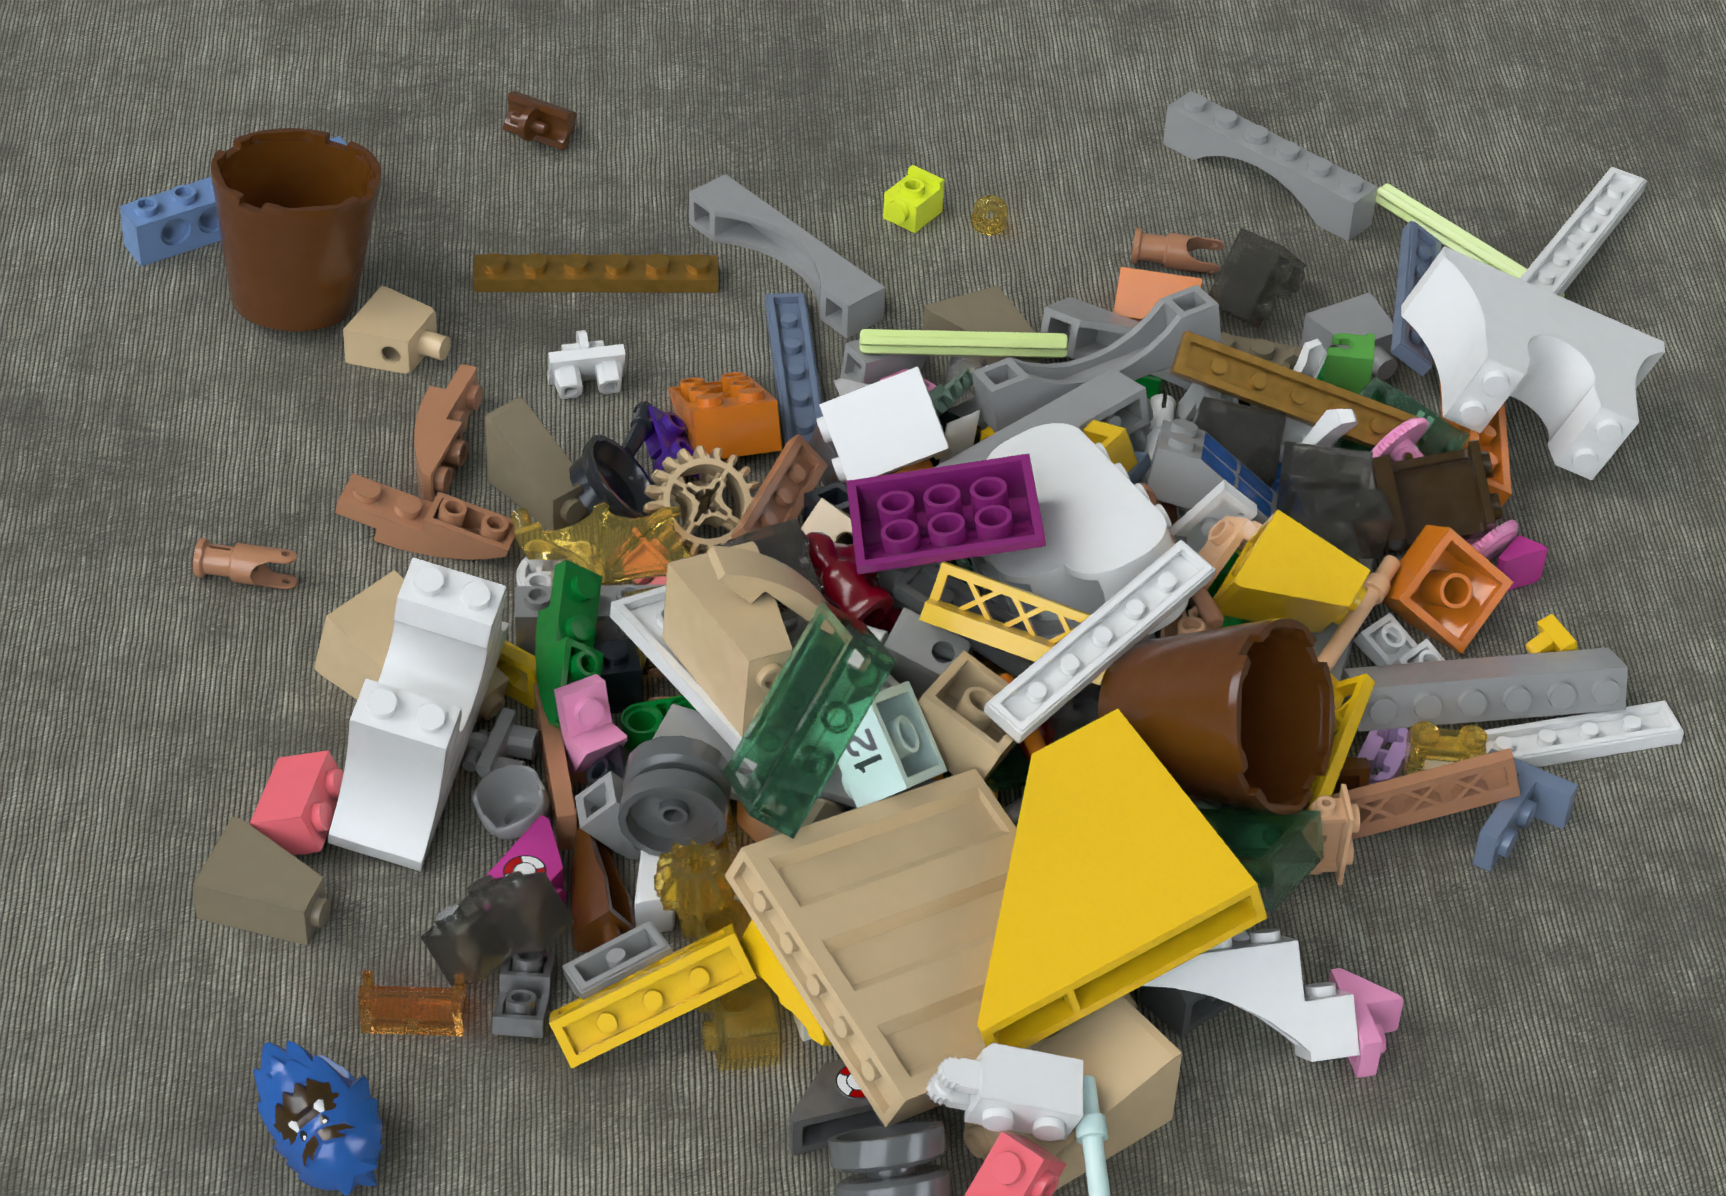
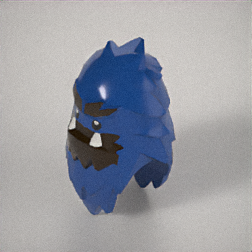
[253,1041,383,1196]

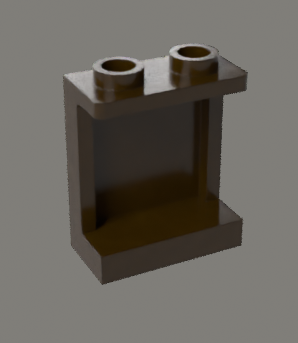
[1372,439,1502,554]

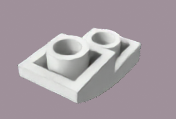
[1353,613,1445,666]

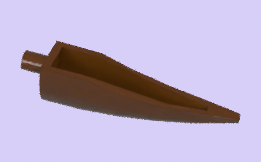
[570,787,636,952]

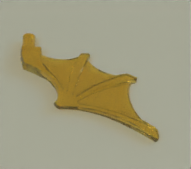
[511,502,693,585]

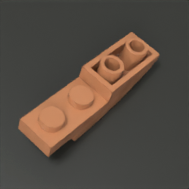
[414,364,483,503]
[335,473,522,560]

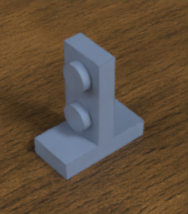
[1473,748,1579,872]

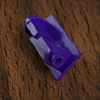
[644,405,700,479]

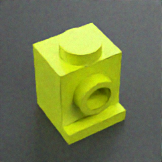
[883,165,945,233]

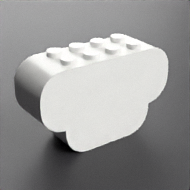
[970,423,1189,635]

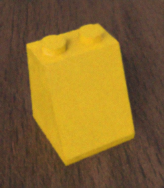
[1213,509,1371,633]

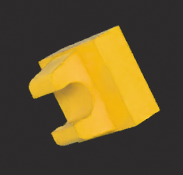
[1525,614,1578,654]

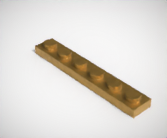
[473,253,718,293]
[1169,330,1421,460]

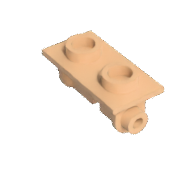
[1303,784,1360,885]

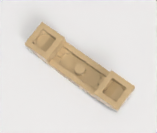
[707,546,849,665]

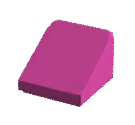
[1496,535,1548,591]

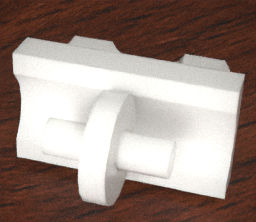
[547,330,626,399]

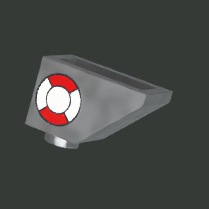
[789,1059,883,1156]

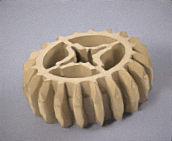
[643,445,760,558]

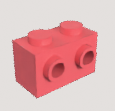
[249,750,344,855]
[964,1131,1067,1196]

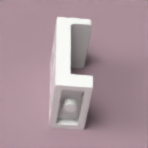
[816,367,952,483]

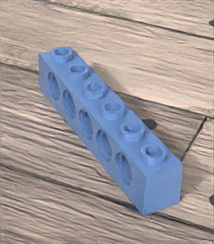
[119,136,347,266]

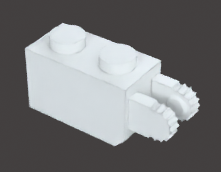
[926,1043,1083,1141]

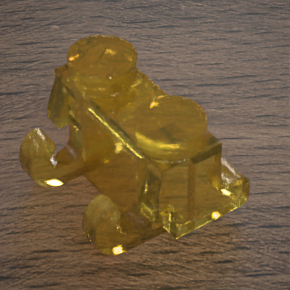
[1404,721,1488,775]

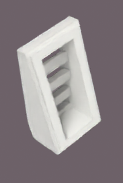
[635,850,675,932]

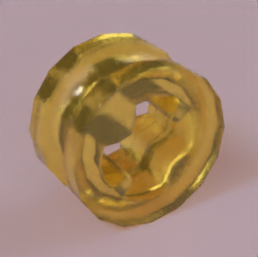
[971,195,1009,236]

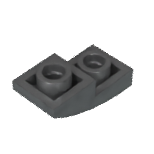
[492,948,556,1038]

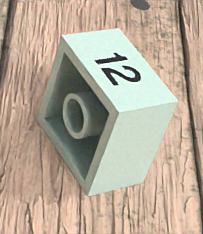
[818,681,947,808]

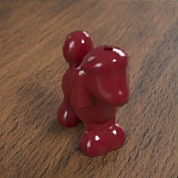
[799,532,903,637]

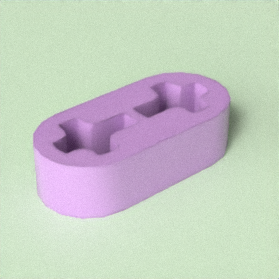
[1357,728,1411,785]

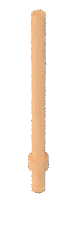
[1317,555,1400,672]

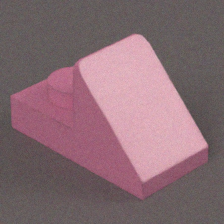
[554,674,628,775]
[1329,968,1404,1078]

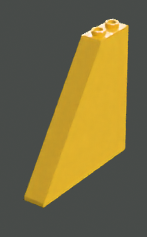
[977,709,1267,1049]

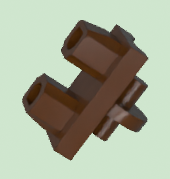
[503,91,577,150]

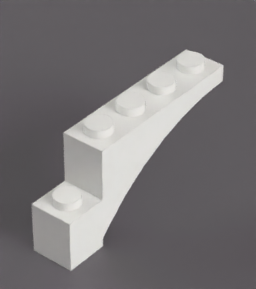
[1142,929,1360,1062]

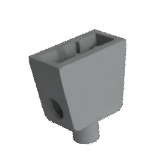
[1301,292,1398,380]
[882,608,972,698]

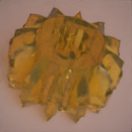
[654,837,735,922]

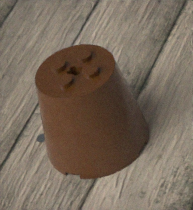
[211,128,381,331]
[1098,618,1335,815]

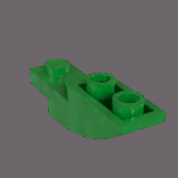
[535,560,604,729]

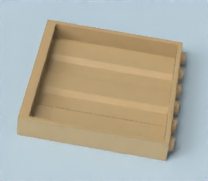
[724,768,1138,1128]

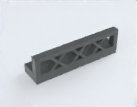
[891,564,1045,678]

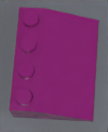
[846,453,1046,574]

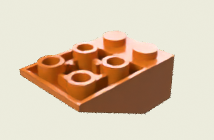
[668,372,782,459]

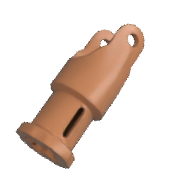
[1131,228,1224,274]
[193,538,298,589]

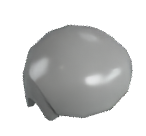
[472,764,550,840]

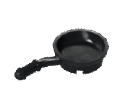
[569,401,657,533]

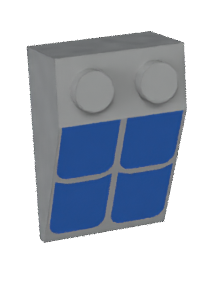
[1146,419,1278,525]

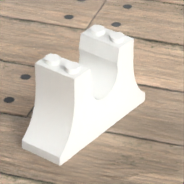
[1401,246,1665,480]
[328,557,509,872]

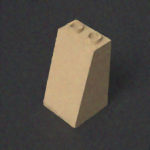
[662,541,793,738]
[314,570,509,723]
[963,996,1182,1191]

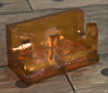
[358,970,468,1036]

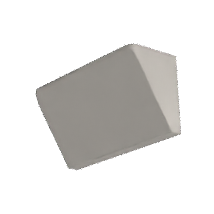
[562,920,673,1000]

